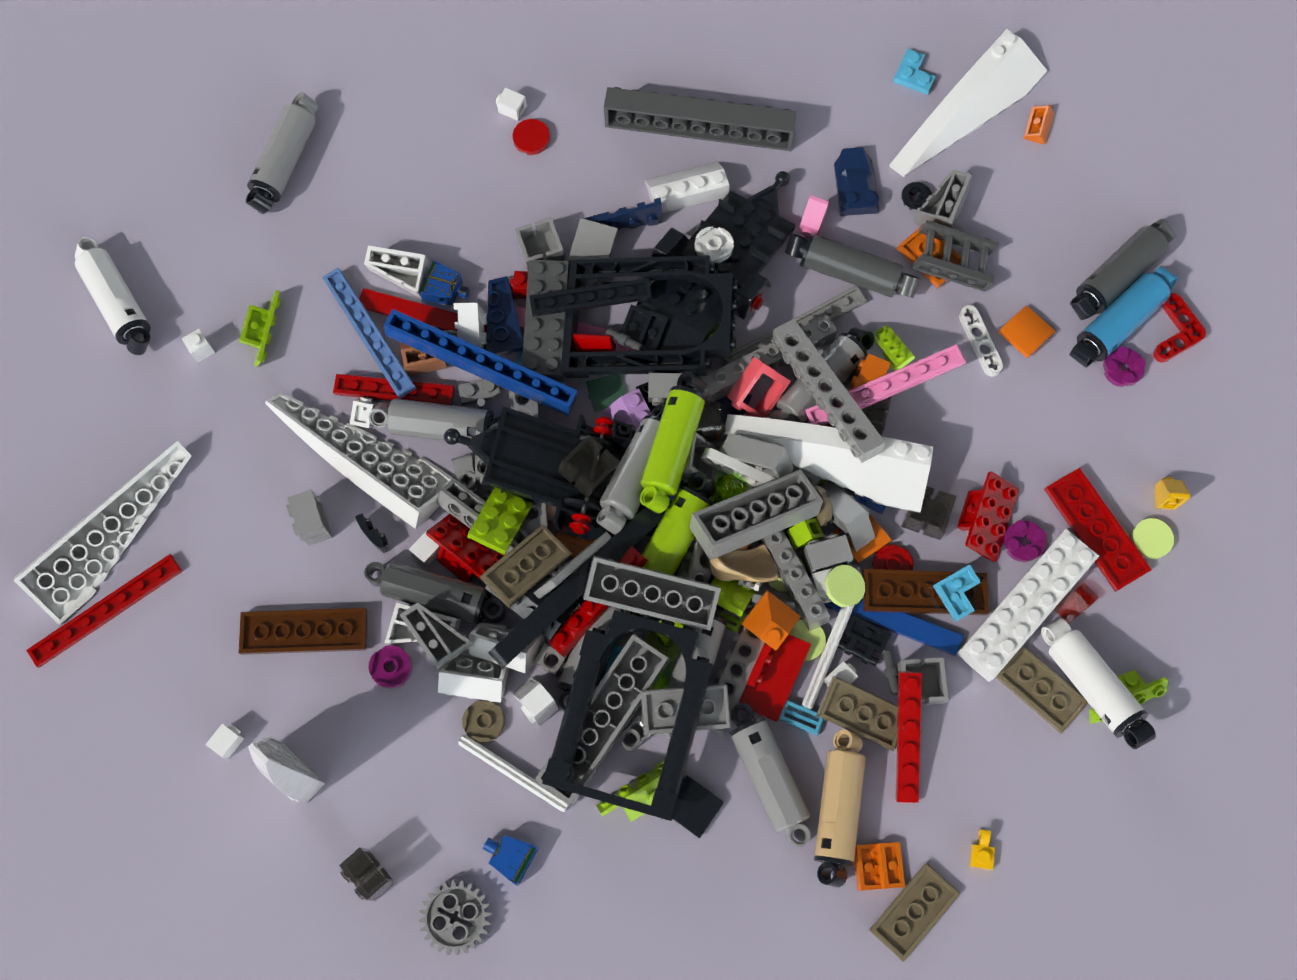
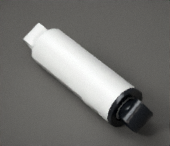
[74,237,151,355]
[1041,619,1156,749]

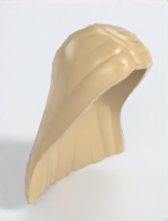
[710,544,778,582]

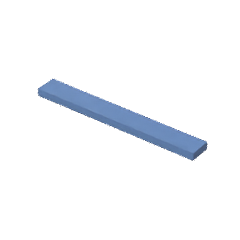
[322,267,416,399]

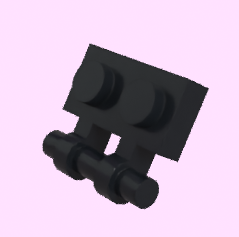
[837,615,891,666]

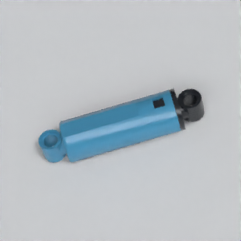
[1069,266,1179,368]

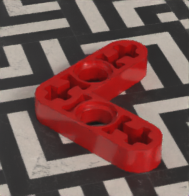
[1153,293,1206,363]

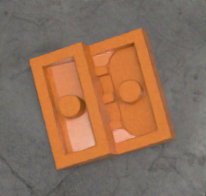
[998,305,1056,358]
[832,515,892,565]
[854,842,905,891]

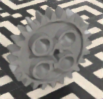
[419,880,492,955]

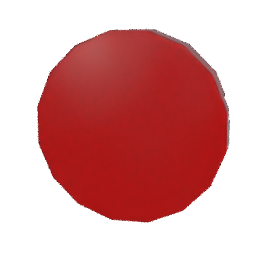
[512,119,550,155]
[872,544,914,570]

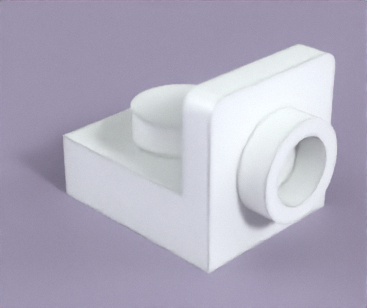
[350,397,378,428]

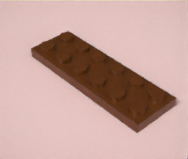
[862,569,989,615]
[239,608,367,655]

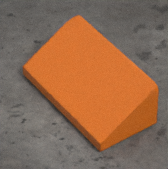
[1024,105,1054,144]

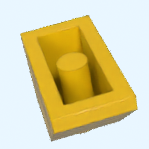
[1155,477,1190,510]

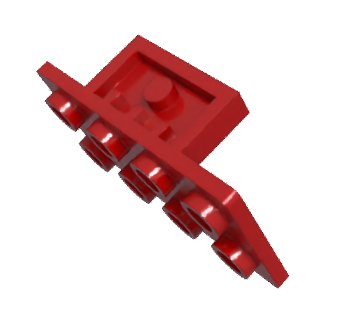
[957,471,1019,562]
[426,514,505,583]
[739,634,811,722]

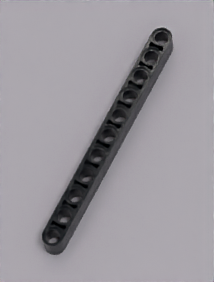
[488,507,666,669]

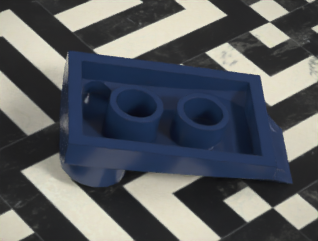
[834,147,879,216]

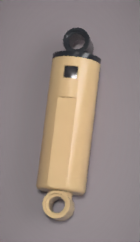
[814,729,866,887]

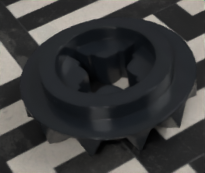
[901,182,932,210]

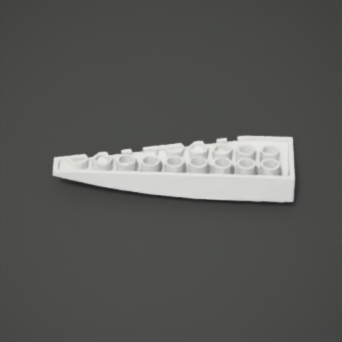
[889,29,1047,177]
[266,392,452,529]
[724,414,933,512]
[13,441,191,625]
[248,735,325,803]

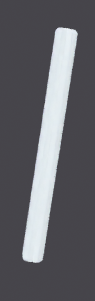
[802,605,854,709]
[458,735,569,812]

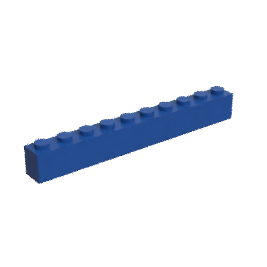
[384,309,577,416]

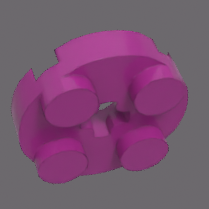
[1103,346,1146,387]
[1003,520,1046,562]
[368,645,412,688]

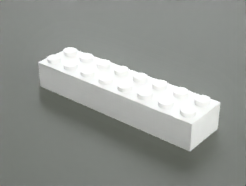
[957,529,1099,682]

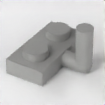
[458,379,501,409]

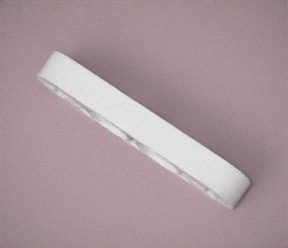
[959,305,1003,377]
[701,448,776,487]

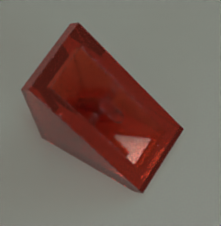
[1054,582,1099,624]

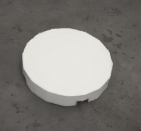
[694,226,734,263]

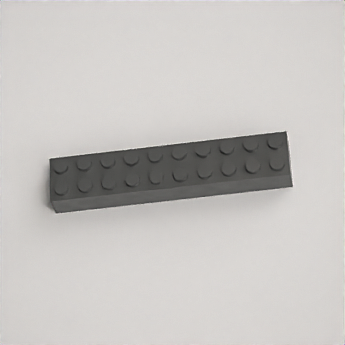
[604,87,797,151]

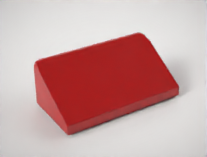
[573,334,616,352]

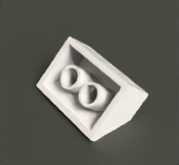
[438,651,509,702]

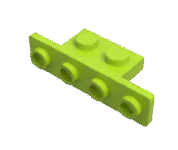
[239,290,281,367]
[874,325,915,371]
[1089,669,1168,724]
[596,761,664,822]

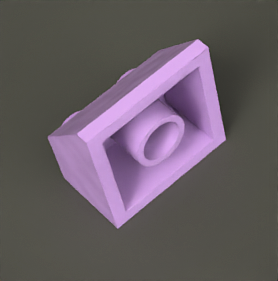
[603,389,651,431]

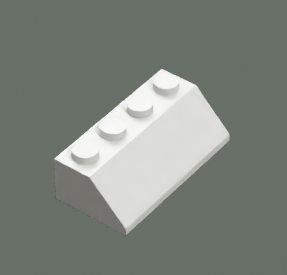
[645,162,729,213]

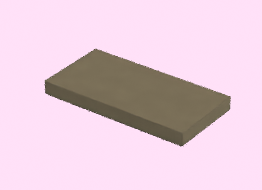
[480,524,572,608]
[995,646,1088,734]
[816,676,898,751]
[869,863,961,962]

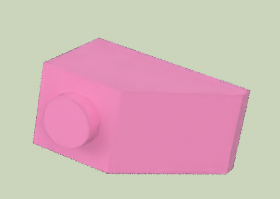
[799,195,829,238]

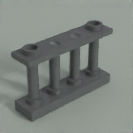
[913,220,999,292]

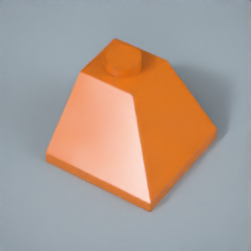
[742,591,801,651]

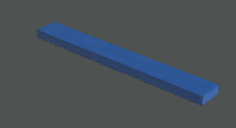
[809,577,964,656]

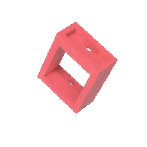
[727,356,791,418]

